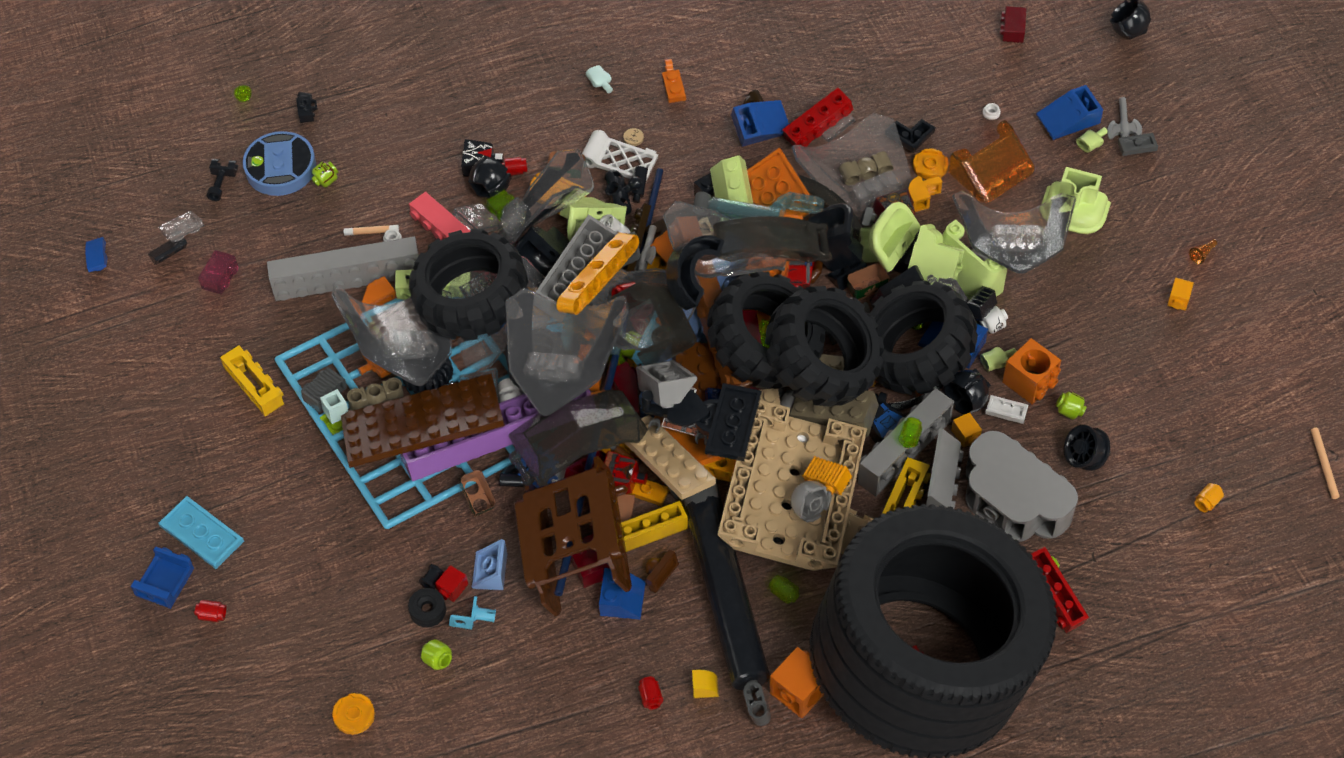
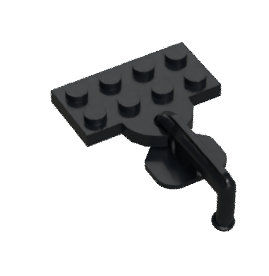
[642,383,762,461]

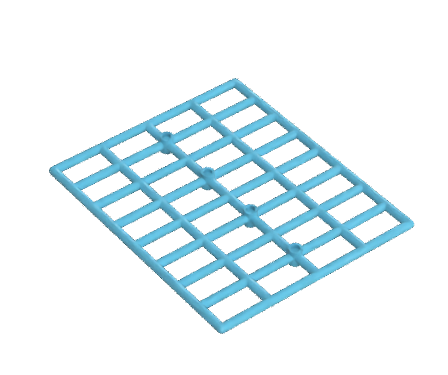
[275,297,559,529]

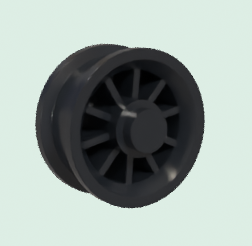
[1064,425,1111,471]

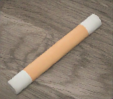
[344,225,399,236]

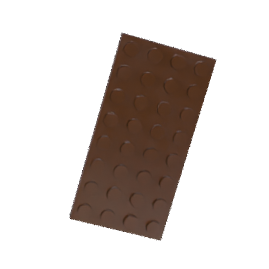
[341,374,505,468]

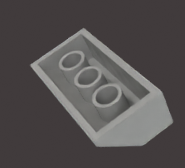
[636,360,697,408]
[926,428,964,509]

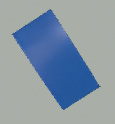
[85,237,108,272]

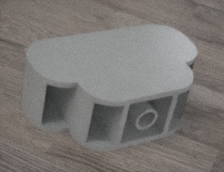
[965,431,1078,542]

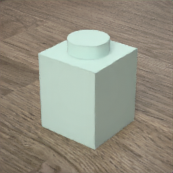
[320,389,348,424]

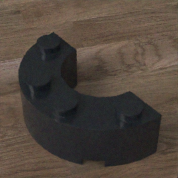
[666,235,724,310]

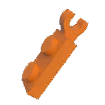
[662,59,686,103]

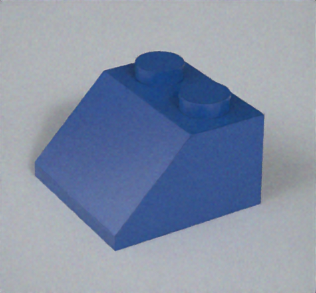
[599,568,646,620]

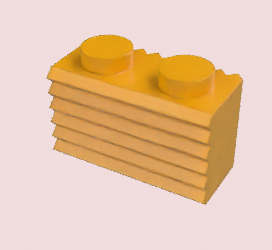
[802,456,852,495]

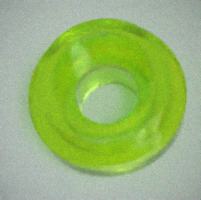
[234,85,252,102]

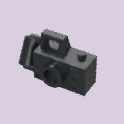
[296,92,318,124]

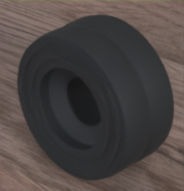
[408,588,446,628]

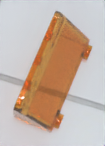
[949,120,1035,203]

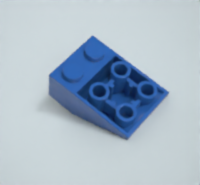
[1036,85,1103,140]
[731,100,789,147]

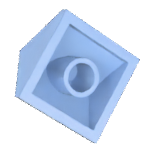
[472,539,507,590]

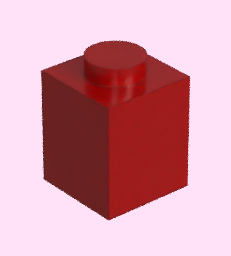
[435,565,468,602]

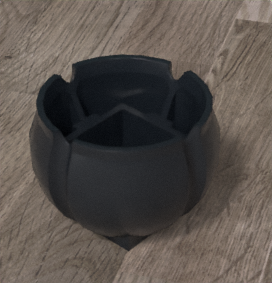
[1110,0,1151,39]
[468,156,512,199]
[944,368,991,415]

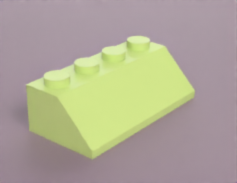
[710,155,759,239]

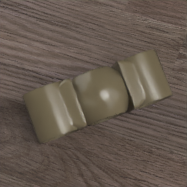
[838,151,894,186]
[347,377,404,410]

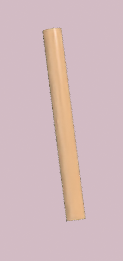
[1311,428,1340,499]

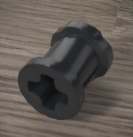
[419,564,444,589]

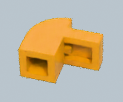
[908,176,942,212]

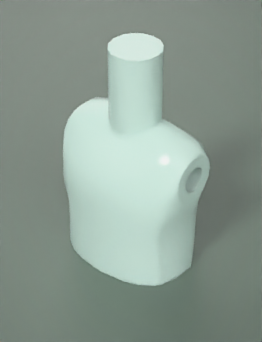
[586,65,613,93]

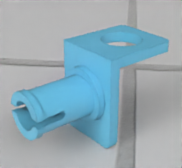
[449,596,496,629]

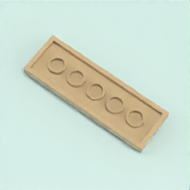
[616,415,716,500]

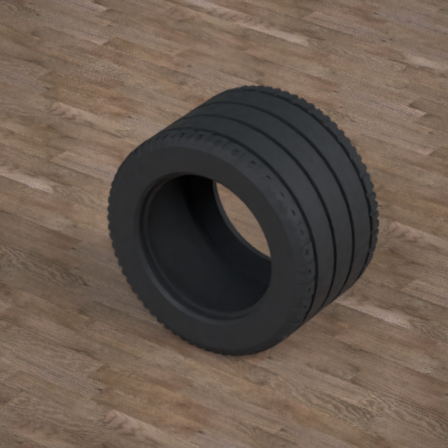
[809,504,1057,758]

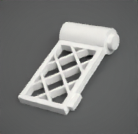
[582,130,658,182]

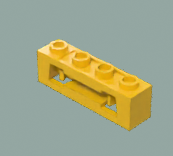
[220,345,284,416]
[882,457,931,514]

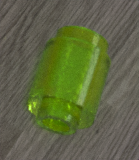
[898,417,923,448]
[769,575,800,604]

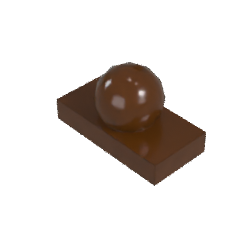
[645,549,679,593]

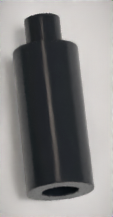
[631,166,648,203]

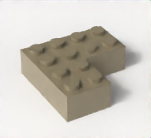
[790,354,879,437]

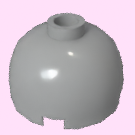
[791,481,831,522]

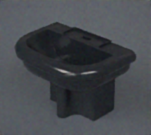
[795,203,864,272]
[515,226,570,289]

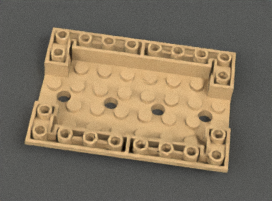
[717,400,867,571]

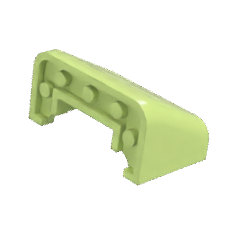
[942,220,1008,297]

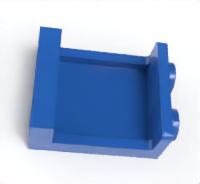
[131,547,194,609]

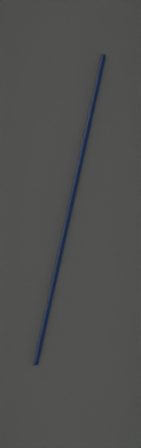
[554,168,663,596]

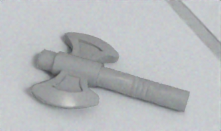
[1107,97,1142,140]
[633,225,657,275]

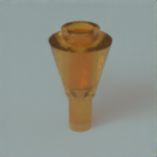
[1189,239,1217,264]

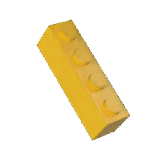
[621,501,688,552]

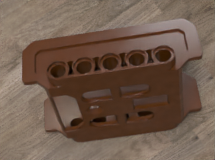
[515,456,632,616]

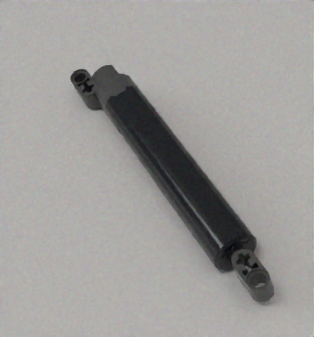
[668,483,771,726]

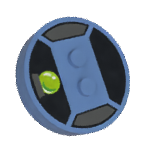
[243,131,316,196]

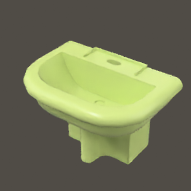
[1041,167,1111,234]
[560,197,627,241]
[859,202,921,272]
[908,224,965,287]

